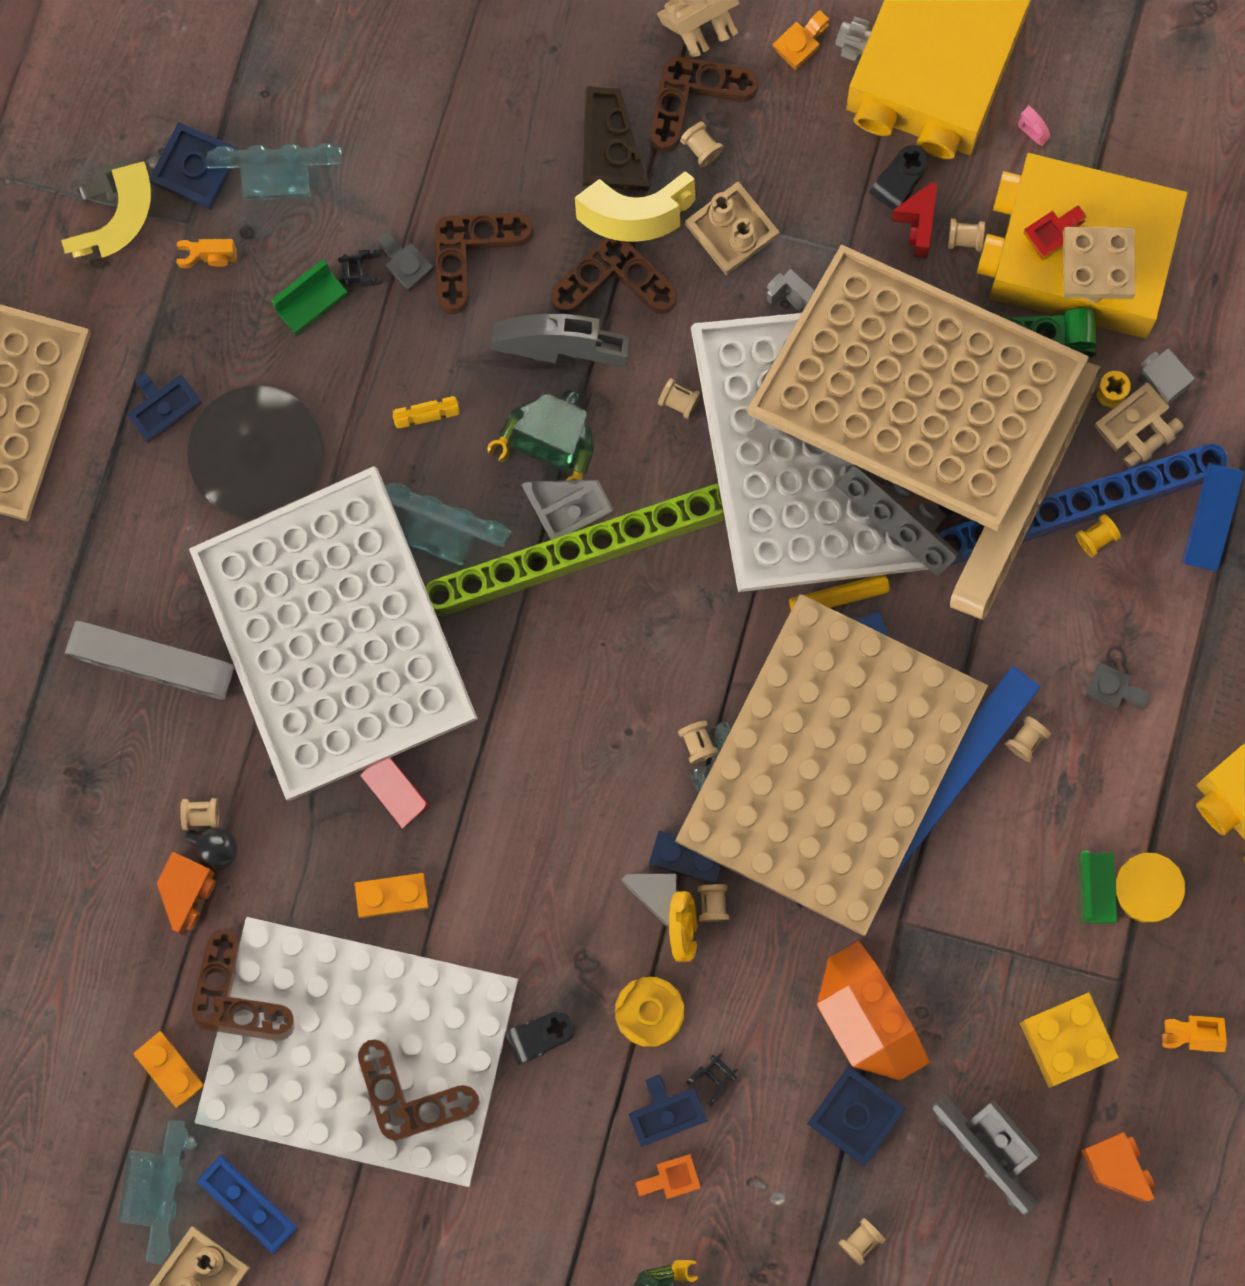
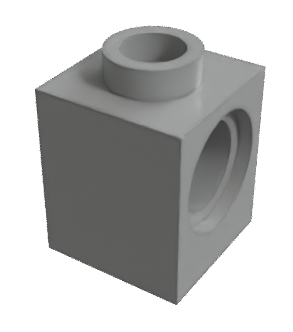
[1138,348,1195,405]

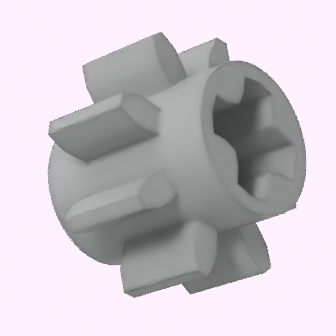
[835,16,872,61]

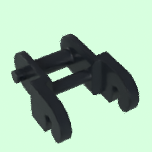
[338,250,383,287]
[686,1053,738,1107]

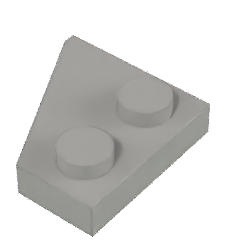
[522,480,614,540]

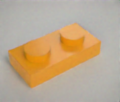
[355,873,429,918]
[133,1031,204,1109]

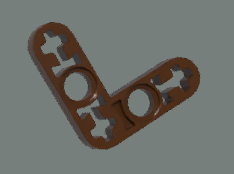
[650,56,758,152]
[435,212,533,314]
[551,238,677,314]
[192,930,294,1041]
[358,1039,480,1140]

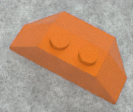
[816,941,930,1081]

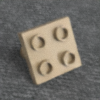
[657,0,739,57]
[685,181,780,276]
[1063,227,1135,303]
[149,1226,250,1286]

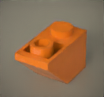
[157,851,216,936]
[1081,1132,1156,1202]

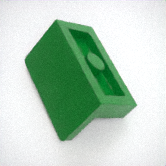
[271,259,348,336]
[1077,850,1117,925]

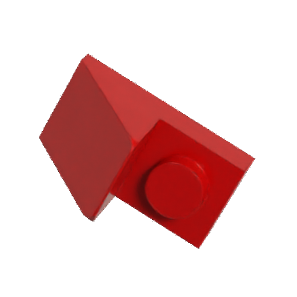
[891,183,937,258]

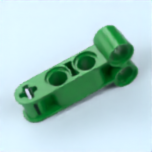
[1005,308,1097,358]

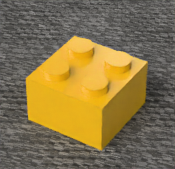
[1020,992,1119,1088]

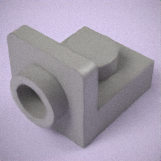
[767,269,814,311]

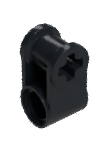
[869,145,927,210]
[505,1011,575,1065]

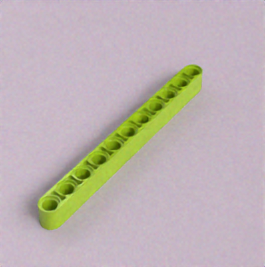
[425,483,725,616]

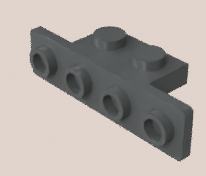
[836,465,959,576]
[931,1094,1041,1216]

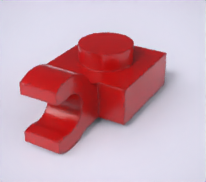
[1023,205,1087,260]

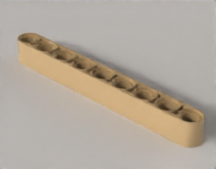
[950,362,1102,620]

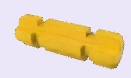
[393,396,459,429]

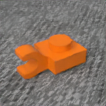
[635,1154,701,1199]

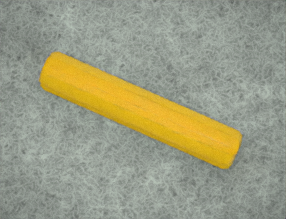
[789,575,890,610]

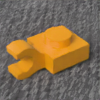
[773,10,829,71]
[176,239,237,269]
[1162,1015,1227,1052]

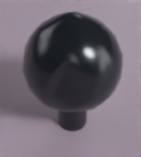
[185,828,238,870]

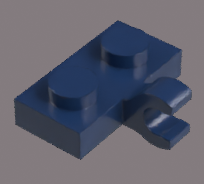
[126,372,203,443]
[649,831,722,884]
[628,1074,708,1147]

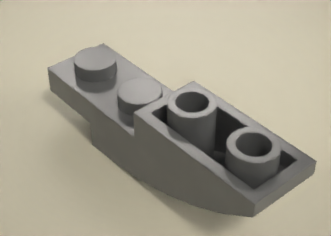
[489,314,630,368]

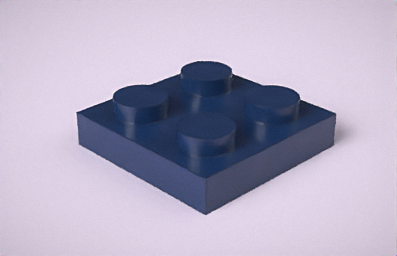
[149,122,240,210]
[807,1066,906,1167]

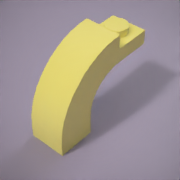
[61,161,151,258]
[575,171,696,242]

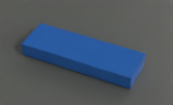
[1182,463,1244,571]
[196,1155,298,1254]

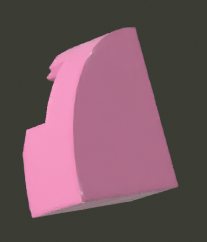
[1018,105,1051,146]

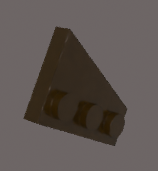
[582,86,651,191]

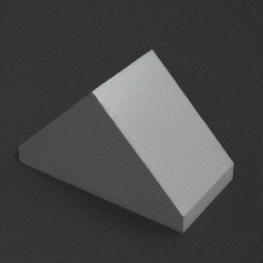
[622,874,676,929]

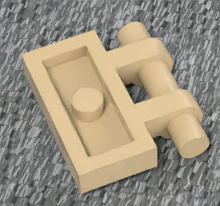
[1094,382,1184,469]

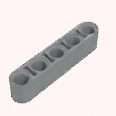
[64,621,235,700]

